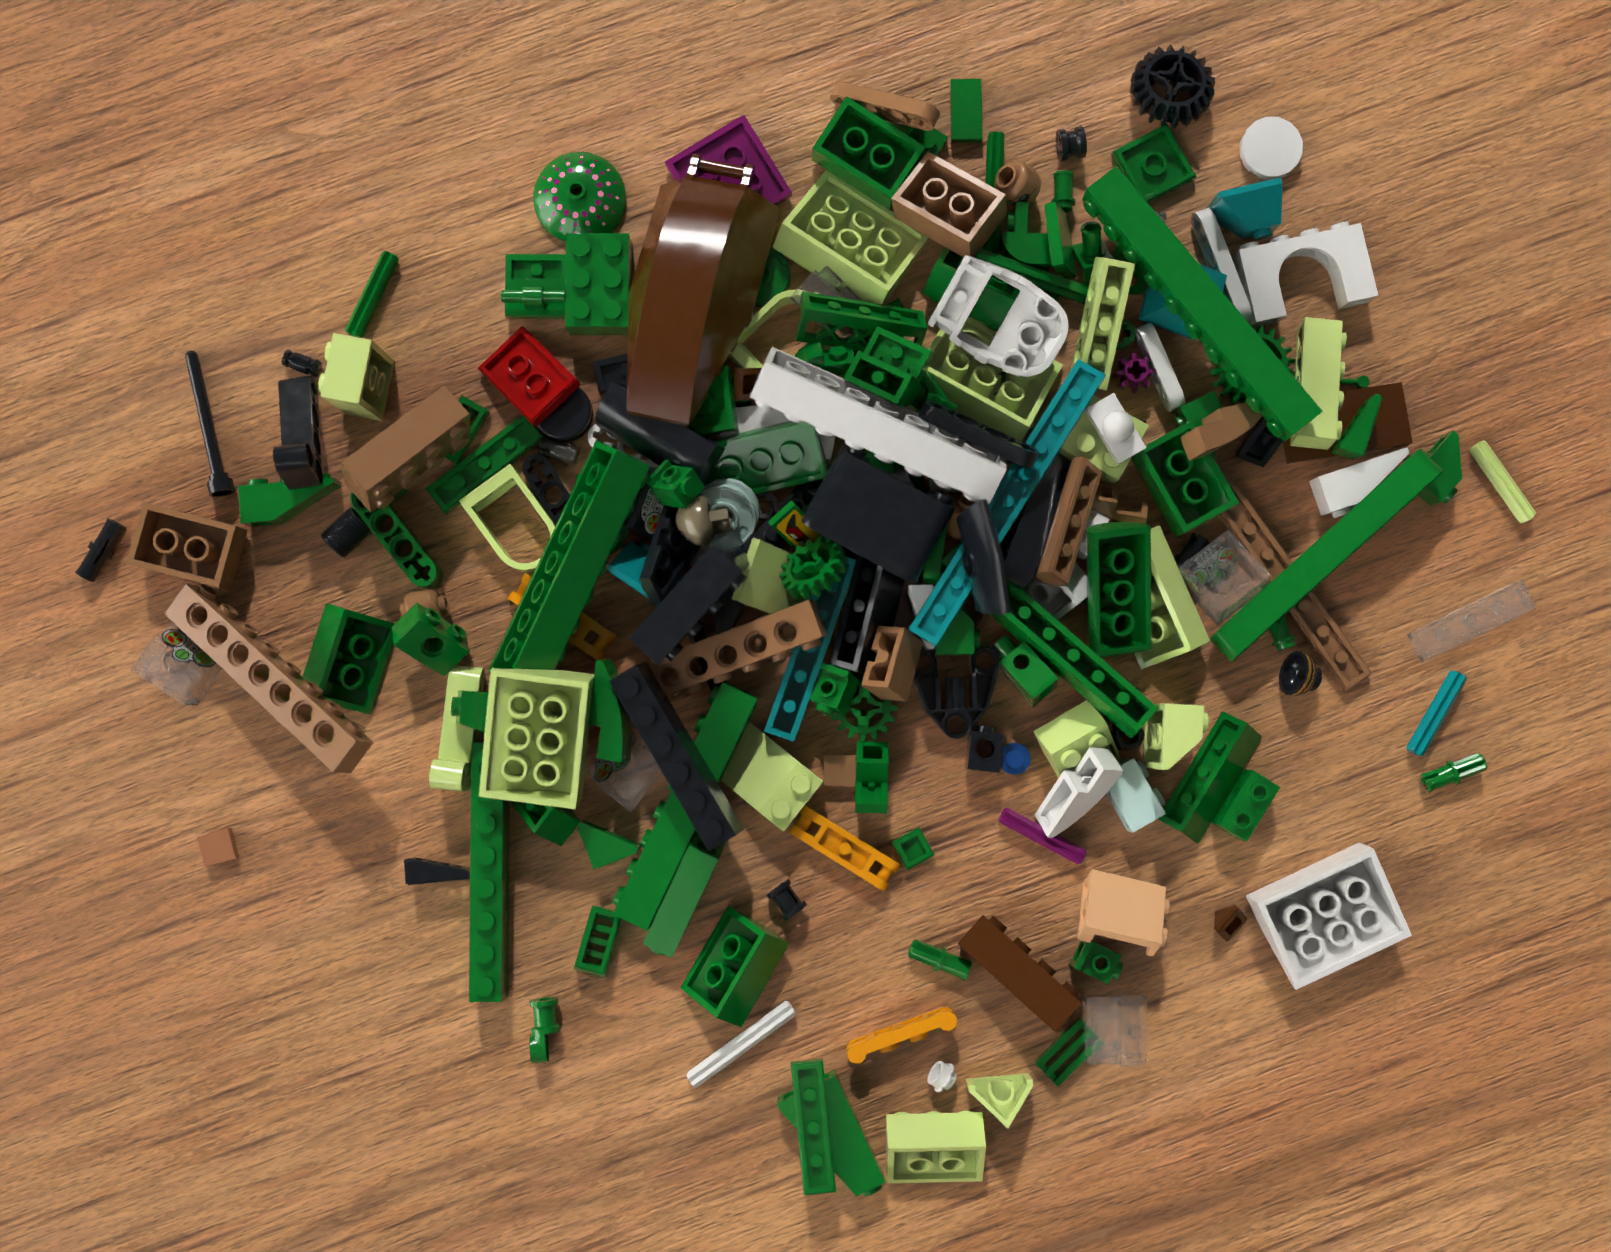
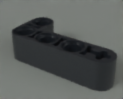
[273,375,323,490]

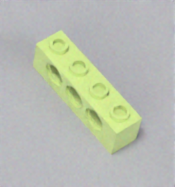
[1070,257,1135,391]

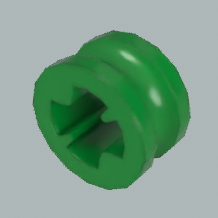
[1116,319,1135,350]

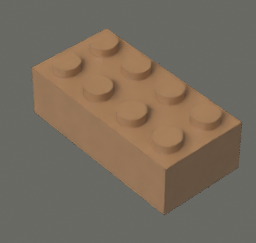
[341,386,470,513]

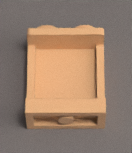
[1077,869,1169,956]

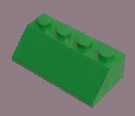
[922,247,1059,331]

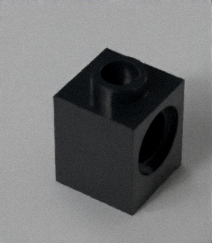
[965,725,1003,773]

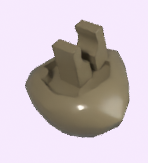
[675,493,733,546]

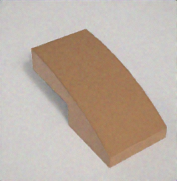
[1092,481,1149,524]

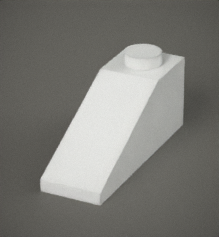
[1309,447,1409,519]

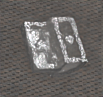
[1085,995,1148,1067]

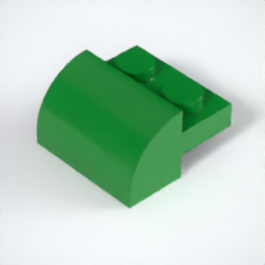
[843,326,935,408]

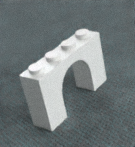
[1232,222,1378,328]

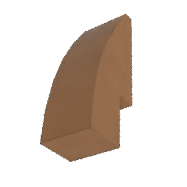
[1180,402,1262,461]

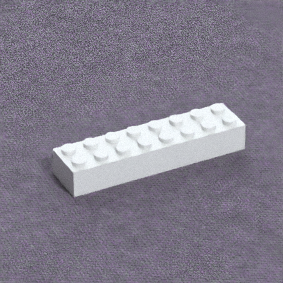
[750,347,1007,504]

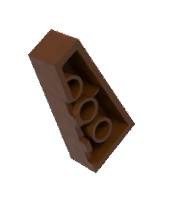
[958,915,1083,1033]

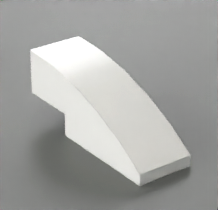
[1035,747,1124,838]

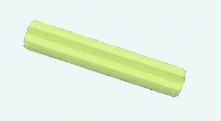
[1469,440,1536,523]

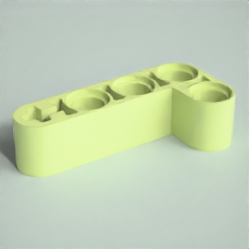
[429,665,485,792]

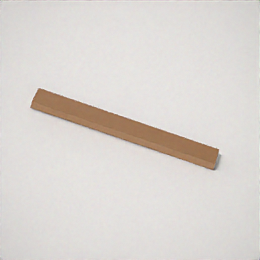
[1217,469,1372,692]

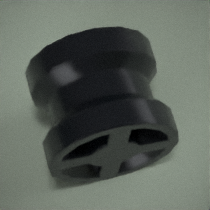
[1056,126,1087,161]

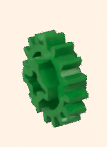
[779,536,848,600]
[831,673,898,741]

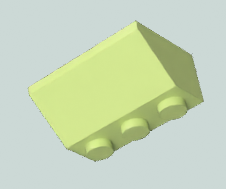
[1142,703,1209,770]
[886,1110,986,1183]

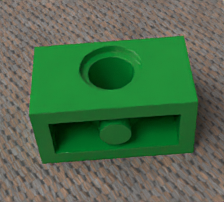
[392,602,469,676]
[1211,769,1280,842]

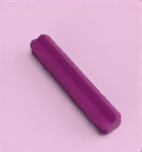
[998,808,1087,864]

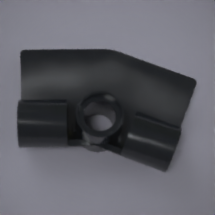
[956,499,1010,614]

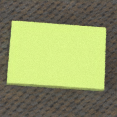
[731,538,812,615]

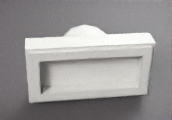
[1085,393,1146,465]

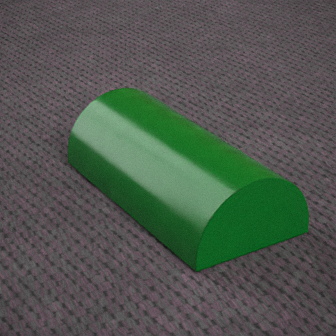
[1086,522,1151,658]

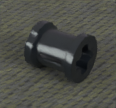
[766,879,807,921]

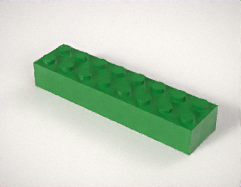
[488,441,650,672]

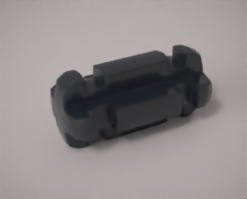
[281,350,322,377]

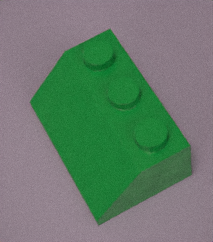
[1131,420,1239,538]
[303,603,395,714]
[680,905,790,1027]

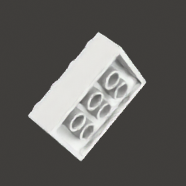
[1246,842,1412,990]

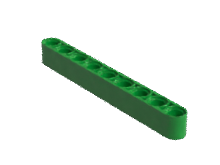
[1210,448,1444,662]

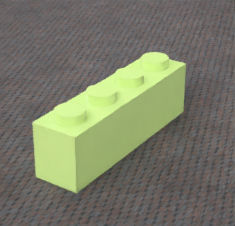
[1290,317,1347,450]

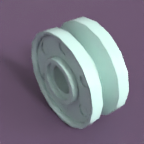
[700,478,760,546]

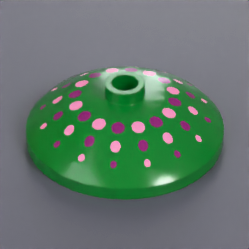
[533,152,626,242]

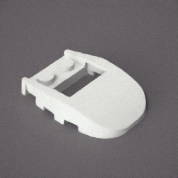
[928,254,1068,377]

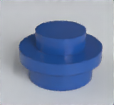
[1000,743,1030,775]

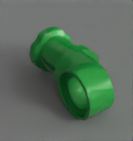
[529,997,560,1063]

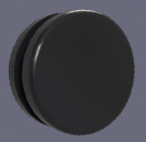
[538,387,594,443]

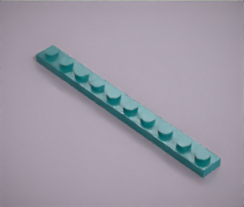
[909,359,1106,647]

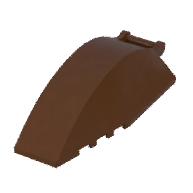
[626,154,781,427]

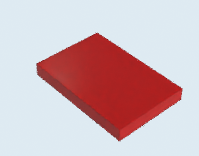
[477,326,581,428]

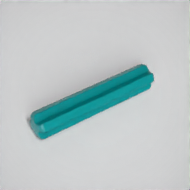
[1407,671,1467,756]

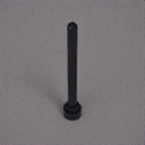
[185,350,235,497]

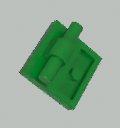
[501,254,566,319]

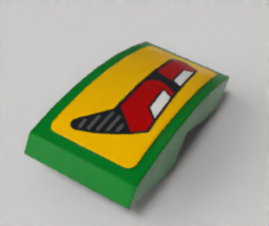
[768,500,823,550]

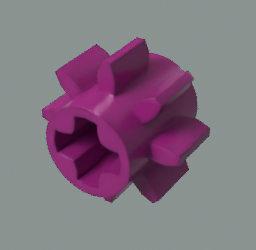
[1113,353,1155,394]

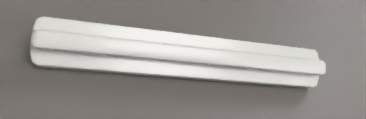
[686,1001,796,1088]

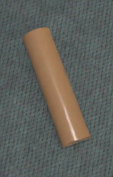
[1036,456,1102,586]

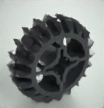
[1130,44,1215,129]

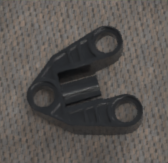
[913,646,1000,739]

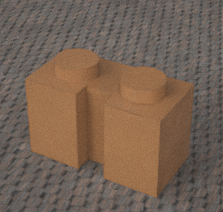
[861,626,923,702]

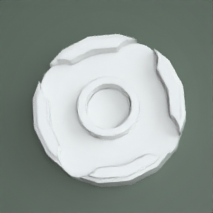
[1239,117,1303,180]

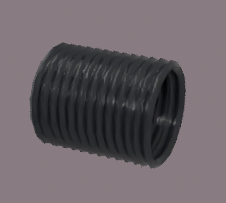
[321,507,372,558]

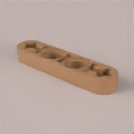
[830,82,940,131]

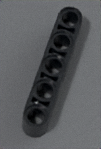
[1001,453,1071,590]

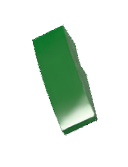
[588,659,632,762]

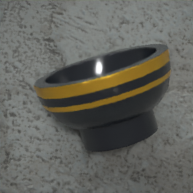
[1279,651,1322,696]

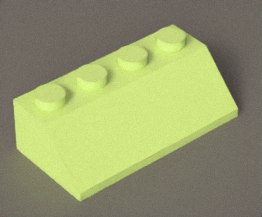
[1134,525,1210,670]

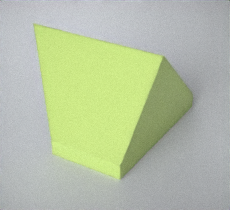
[966,1073,1033,1129]

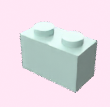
[1106,758,1166,833]

